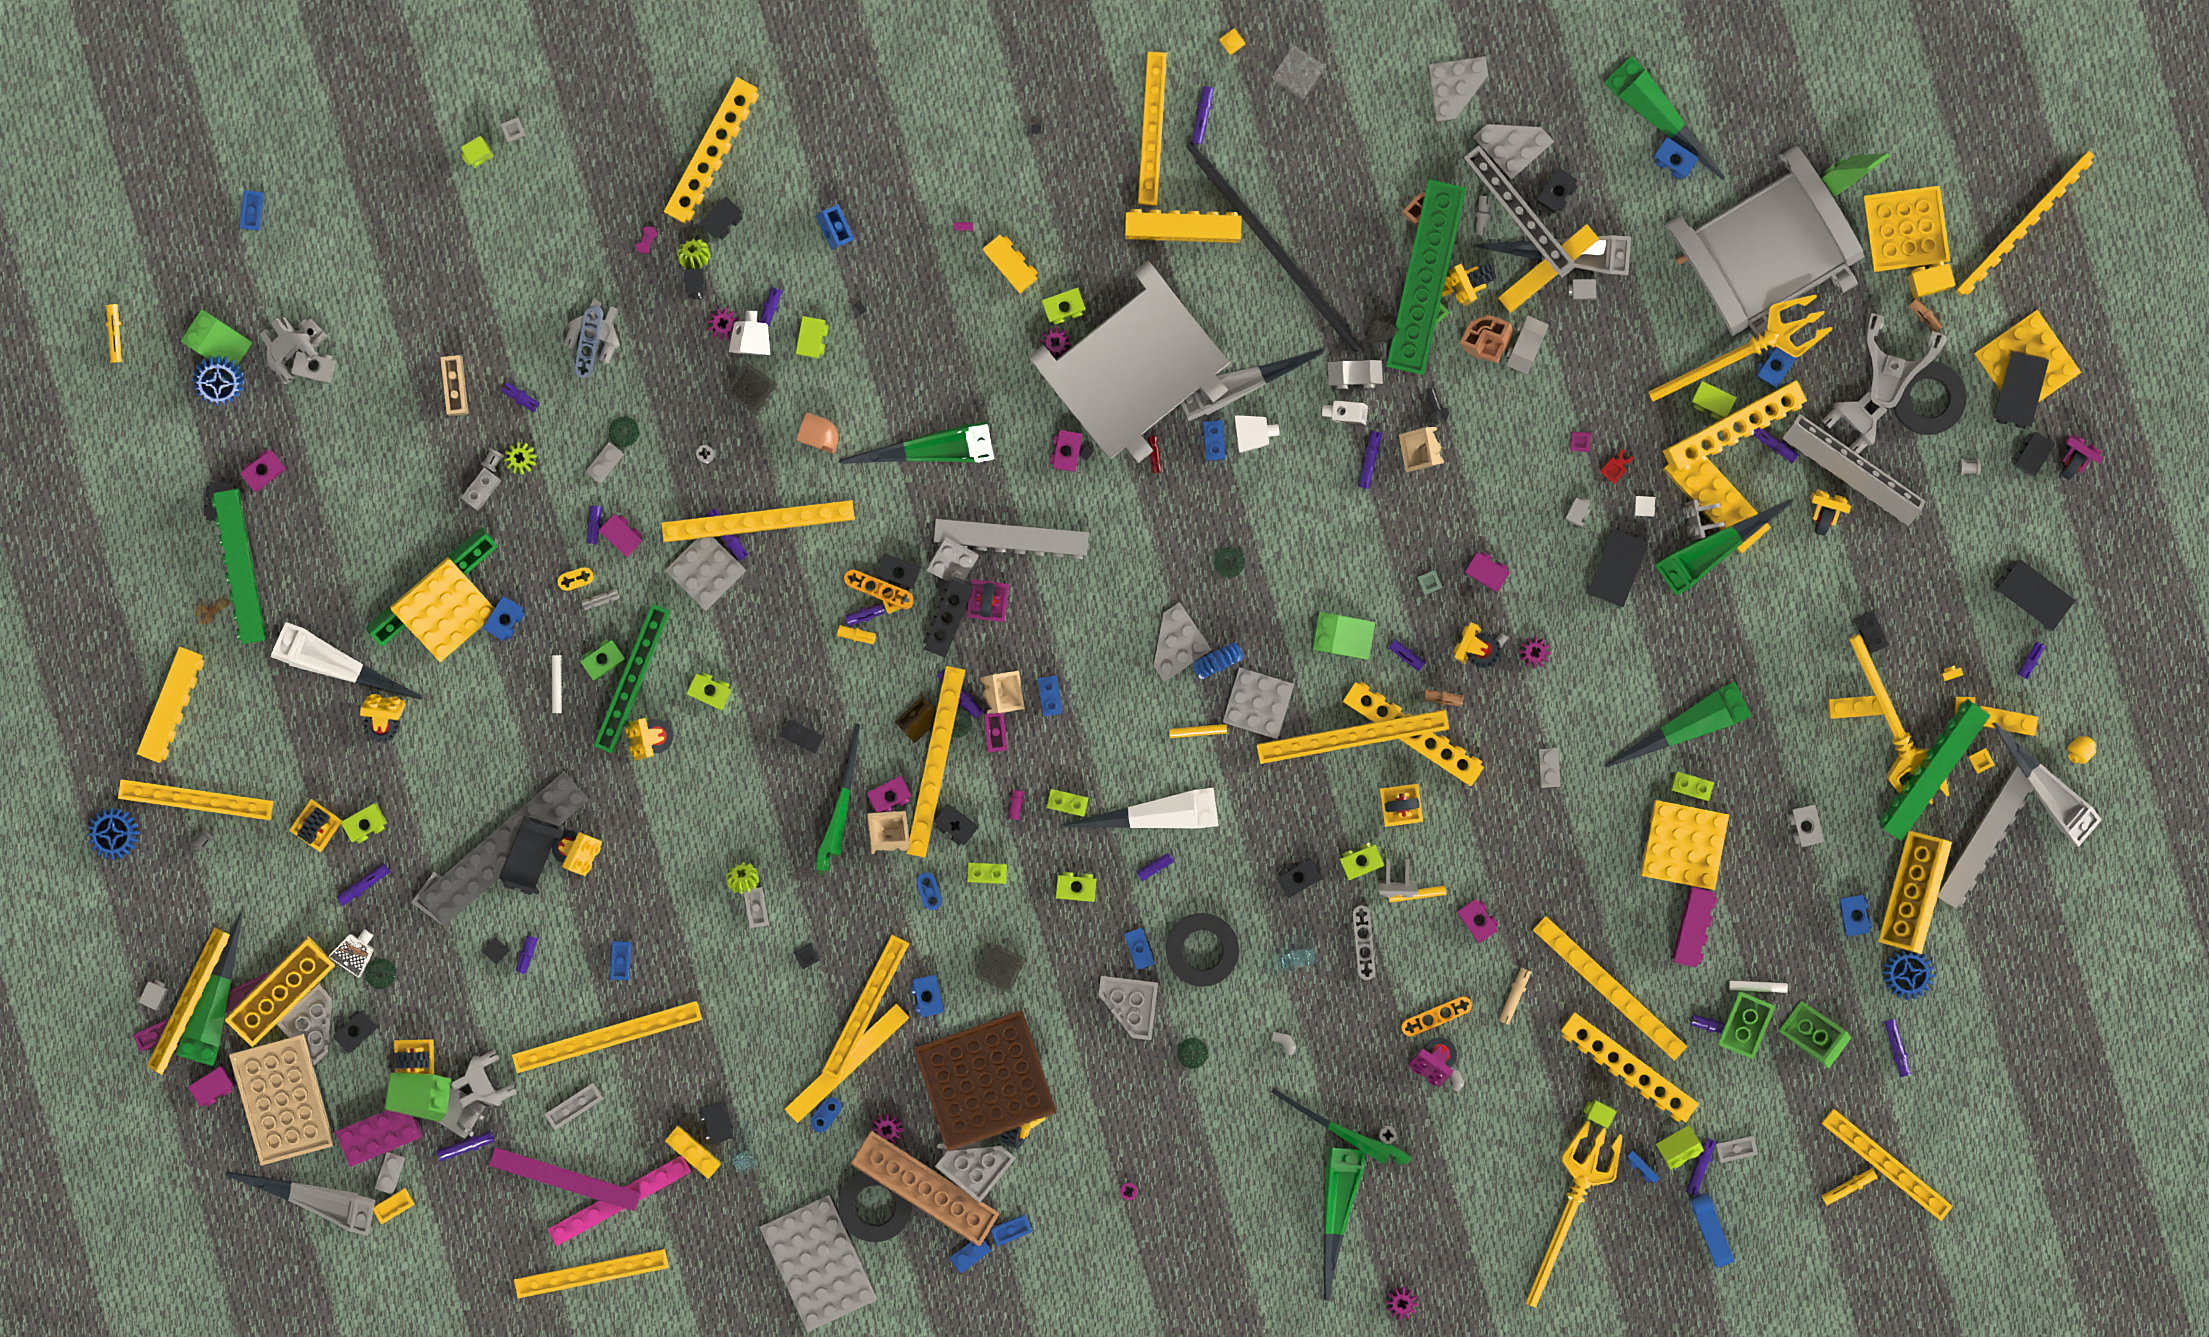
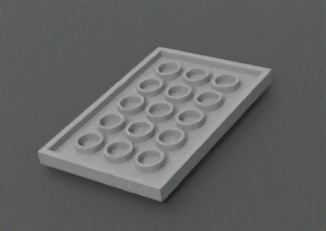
[760,1195,878,1332]

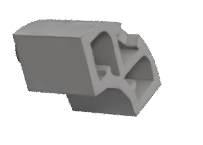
[1506,316,1549,374]
[1328,360,1383,389]

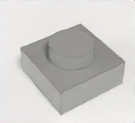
[501,117,526,143]

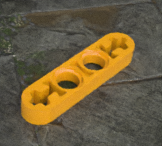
[844,570,914,609]
[1401,996,1472,1036]

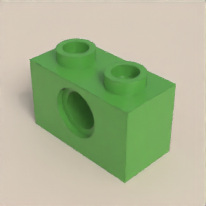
[580,639,626,681]

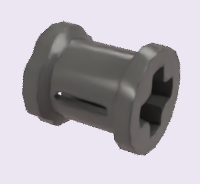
[190,827,215,852]

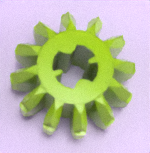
[677,238,710,270]
[504,442,537,475]
[726,861,759,895]

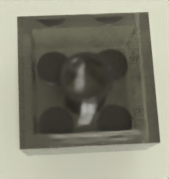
[724,362,779,416]
[975,942,1027,994]

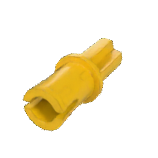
[837,625,876,644]

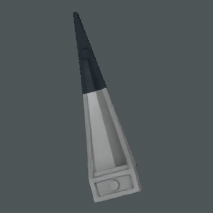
[1475,235,1631,276]
[1181,349,1324,421]
[1992,722,2102,847]
[225,1172,375,1236]

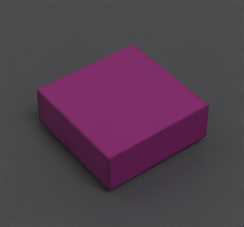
[954,222,973,232]
[1570,431,1591,452]

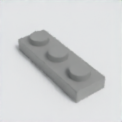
[544,1083,604,1130]

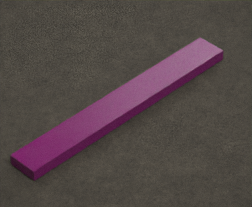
[133,971,271,1052]
[489,1147,641,1211]

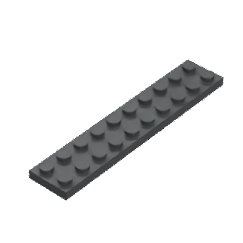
[418,771,589,926]

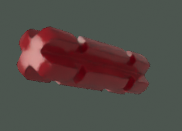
[1147,436,1162,474]

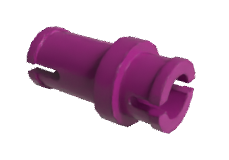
[1007,789,1025,820]

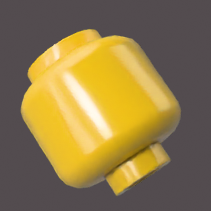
[2067,736,2096,764]

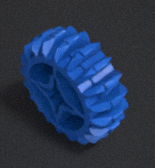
[192,354,244,406]
[1193,642,1244,679]
[87,808,140,860]
[1882,949,1935,1000]

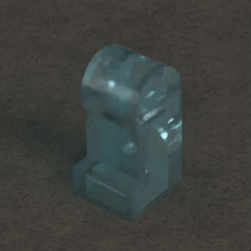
[1279,946,1318,971]
[731,1149,757,1174]

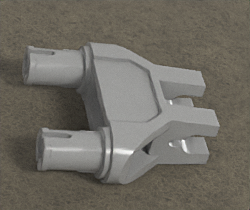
[562,299,620,364]
[260,318,318,384]
[1821,391,1887,454]
[451,1049,517,1108]

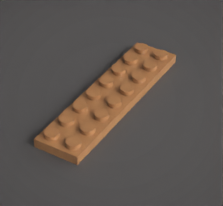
[850,1131,1000,1247]

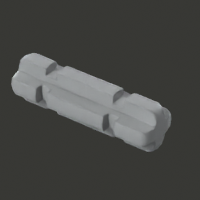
[582,589,619,610]

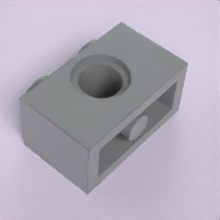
[291,351,336,384]
[461,468,502,511]
[1789,804,1824,847]

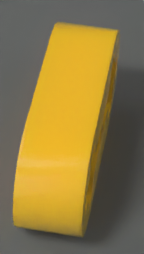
[558,567,594,591]

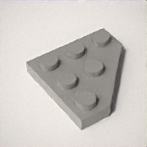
[1428,57,1488,122]
[1473,124,1554,180]
[1154,602,1212,682]
[1099,976,1158,1040]
[276,984,332,1066]
[934,1146,1016,1203]

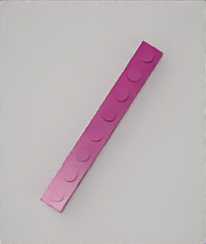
[547,1156,692,1246]

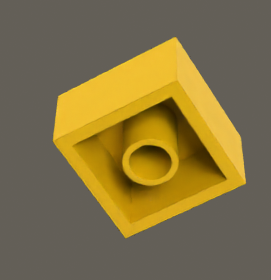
[1907,261,1956,299]

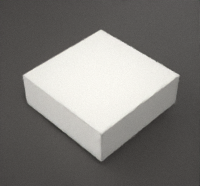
[1635,496,1655,517]

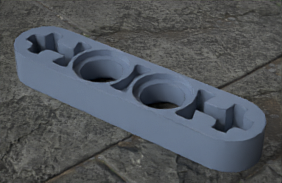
[575,305,603,378]

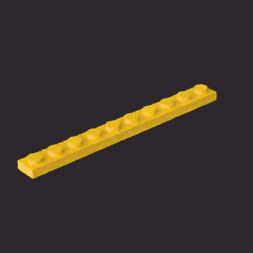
[1955,151,2094,297]
[661,500,855,543]
[906,666,965,858]
[1257,709,1449,764]
[1533,916,1687,1061]
[512,1001,702,1073]

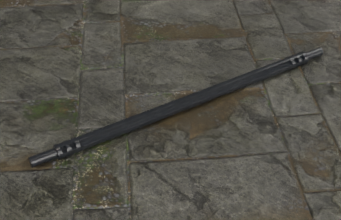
[1185,142,1361,352]

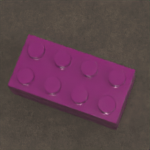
[1671,887,1717,968]
[335,1110,424,1167]

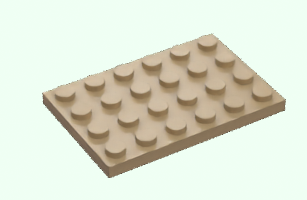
[229,1034,335,1165]

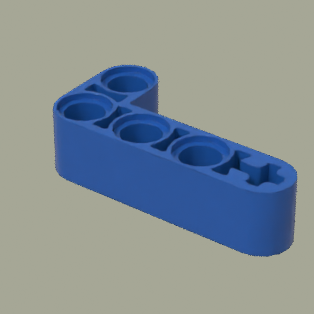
[1689,1192,1735,1269]

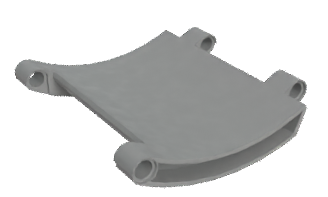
[1665,145,1864,339]
[1028,261,1230,463]

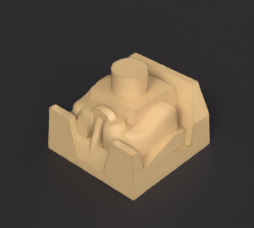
[1399,427,1444,472]
[980,671,1025,714]
[867,811,910,854]

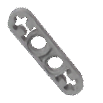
[1352,905,1375,980]

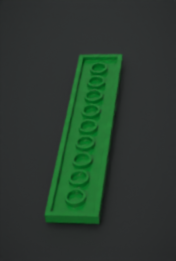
[1386,179,1467,375]

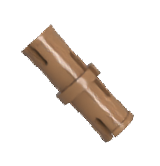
[1908,298,1944,332]
[1424,689,1464,707]

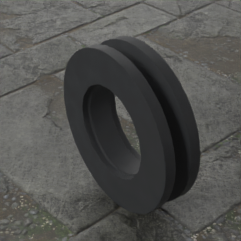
[1893,361,1967,435]
[1166,913,1239,987]
[838,1171,912,1242]

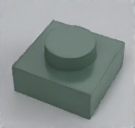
[1417,570,1442,595]

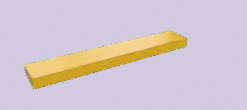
[1498,224,1600,313]

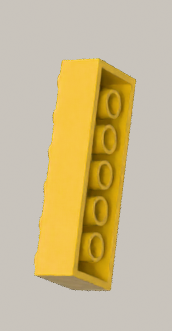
[1125,209,1242,243]
[1663,449,1771,554]
[1878,831,1952,954]
[225,936,335,1047]

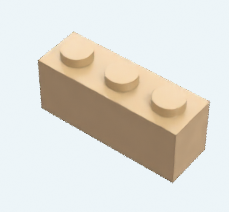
[441,355,469,416]

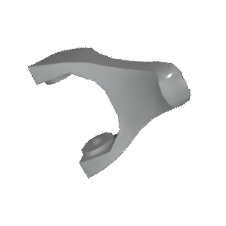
[1865,313,1947,408]

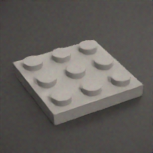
[665,537,747,611]
[1222,667,1294,739]

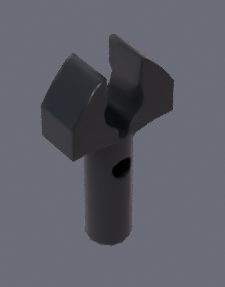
[1427,388,1449,424]

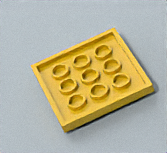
[1863,186,1950,272]
[1974,310,2081,402]
[390,557,495,662]
[1640,800,1729,890]

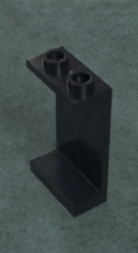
[1992,349,2049,429]
[1586,527,1649,607]
[1995,559,2076,632]
[499,815,564,895]

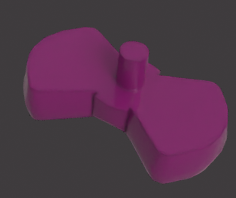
[635,226,658,254]

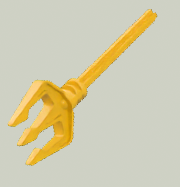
[1648,295,1833,402]
[1849,634,1949,804]
[1525,1121,1622,1308]

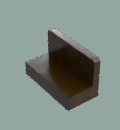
[895,696,937,743]

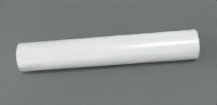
[552,655,562,713]
[1729,981,1788,993]

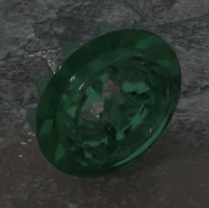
[609,417,639,447]
[1214,547,1245,578]
[951,707,972,738]
[365,958,396,989]
[1177,1038,1208,1069]

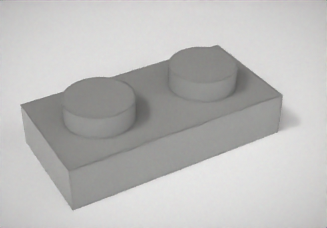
[586,442,625,484]
[1538,748,1561,788]
[744,887,769,928]
[1716,1135,1758,1163]
[375,1152,405,1195]

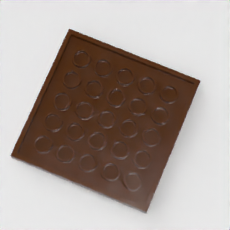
[914,1010,1057,1152]

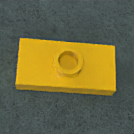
[373,1188,415,1224]

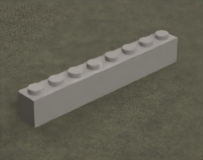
[1464,146,1577,278]
[1783,414,1926,526]
[934,519,1089,559]
[1937,766,2034,909]

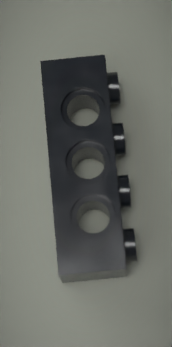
[923,576,975,658]

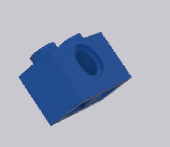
[1653,137,1699,180]
[815,204,854,250]
[1755,346,1796,389]
[1203,420,1226,461]
[483,596,525,641]
[1038,676,1063,717]
[1838,895,1872,937]
[910,974,944,1017]

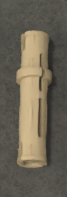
[1498,967,1532,1025]

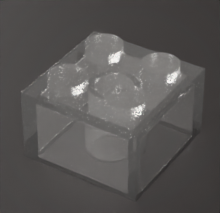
[1272,45,1326,101]

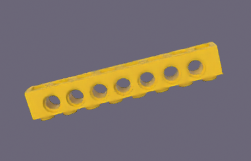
[664,77,759,224]
[1663,380,1807,472]
[1342,681,1484,787]
[1560,1012,1699,1123]

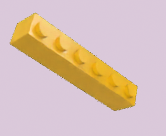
[137,647,205,763]

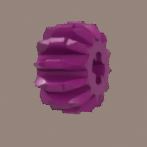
[707,308,739,340]
[1039,327,1072,359]
[1518,636,1551,669]
[871,1113,904,1145]
[1385,1287,1418,1320]

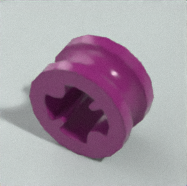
[1120,1182,1137,1200]

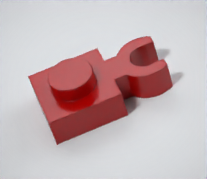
[1600,449,1633,484]

